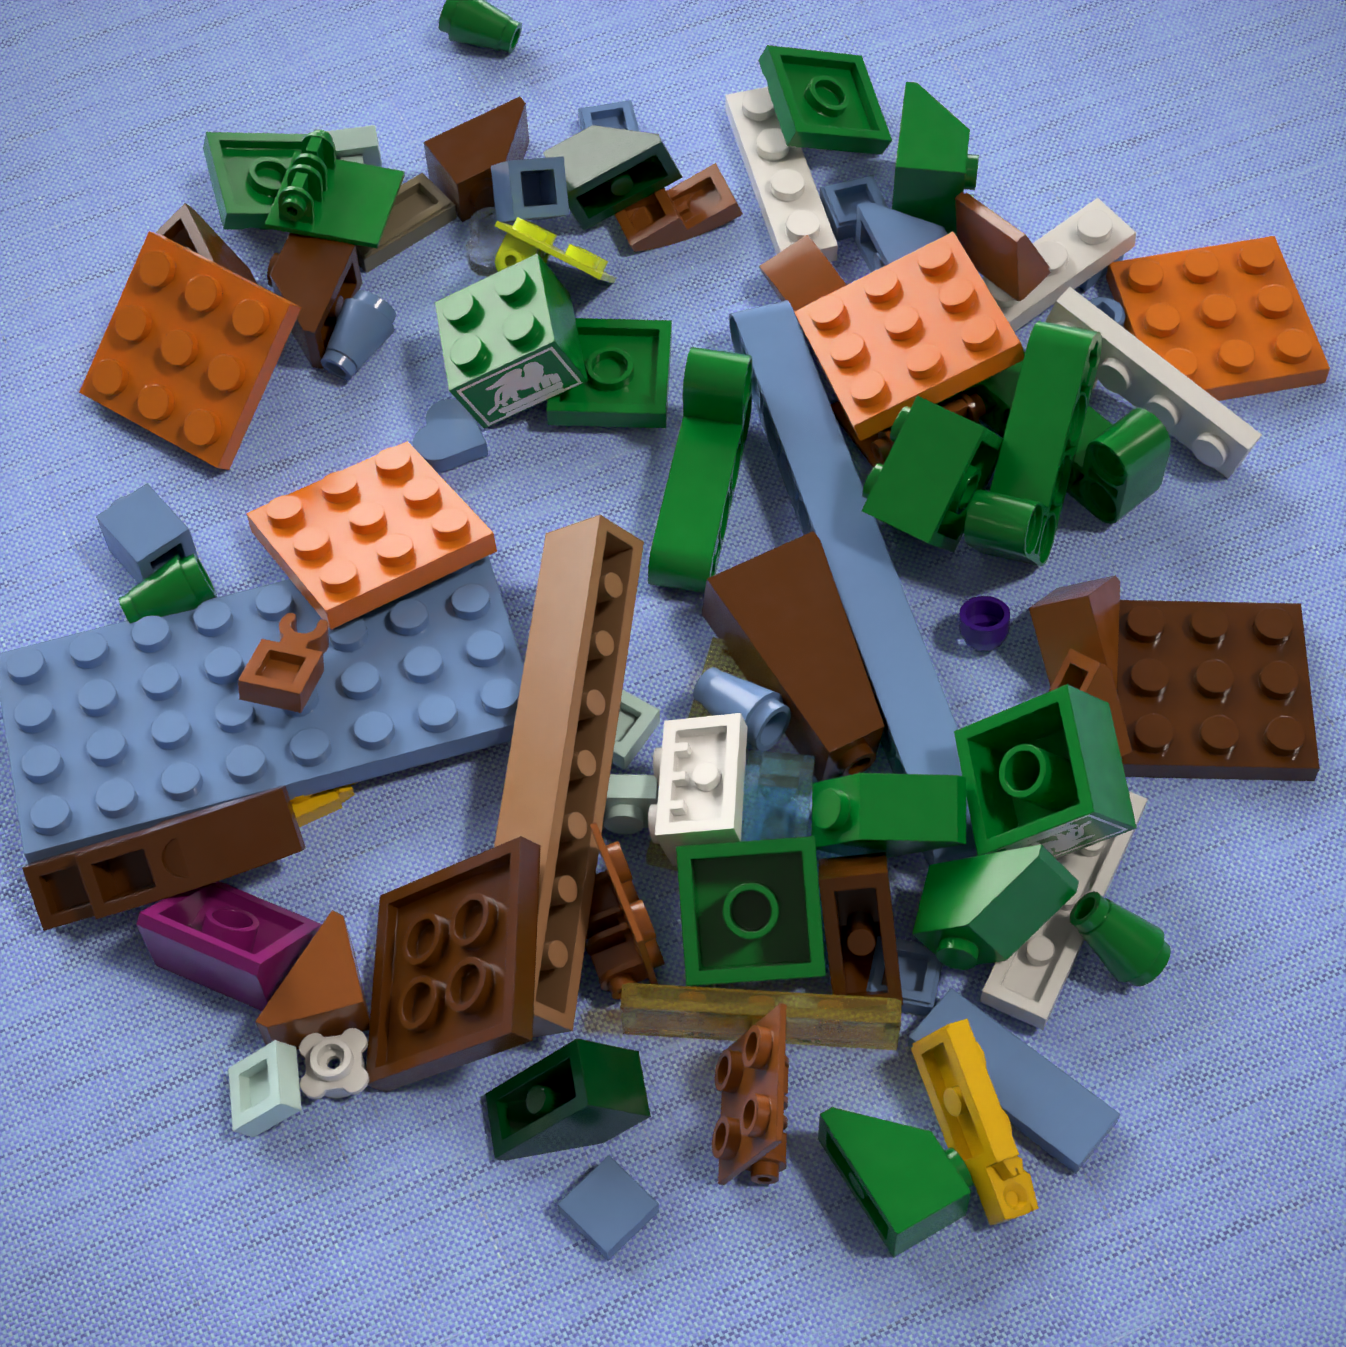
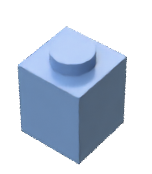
[491,156,570,223]
[96,483,198,584]

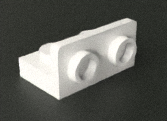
[648,713,748,866]

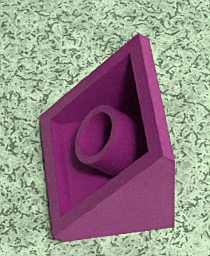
[136,881,322,1011]

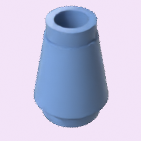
[321,290,397,380]
[693,667,791,751]

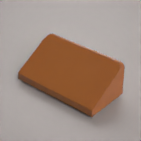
[955,192,1051,301]

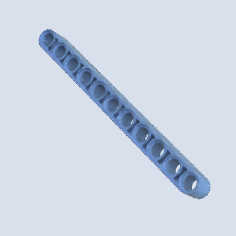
[729,300,978,865]

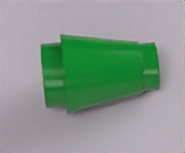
[439,0,522,54]
[118,553,217,623]
[1069,891,1171,987]

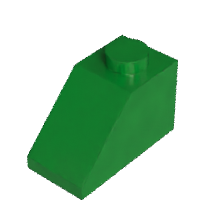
[811,773,966,858]
[912,844,1079,970]
[818,1107,973,1258]

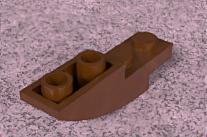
[22,785,306,931]

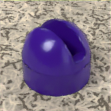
[959,596,1010,652]

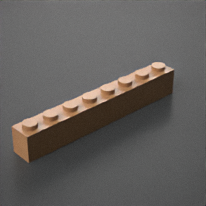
[494,515,644,1037]

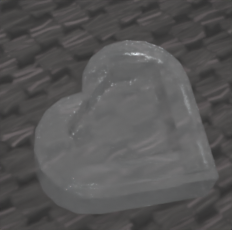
[466,207,515,277]

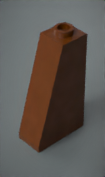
[702,531,884,782]

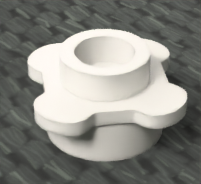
[299,1028,369,1099]

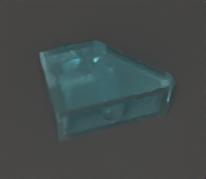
[741,750,815,841]

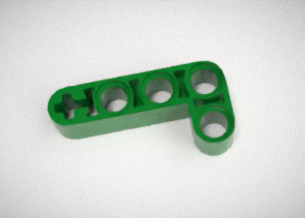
[964,321,1102,566]
[648,347,753,593]
[964,352,1171,524]

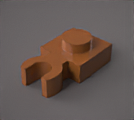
[238,613,329,713]

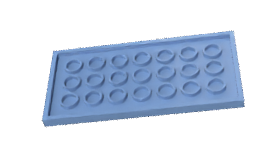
[0,556,524,864]

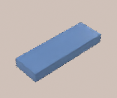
[908,988,1120,1174]

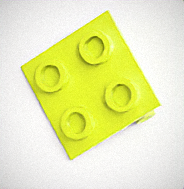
[495,217,616,283]

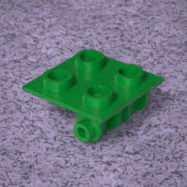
[265,129,405,249]

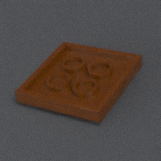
[1116,600,1320,781]
[366,836,541,1092]

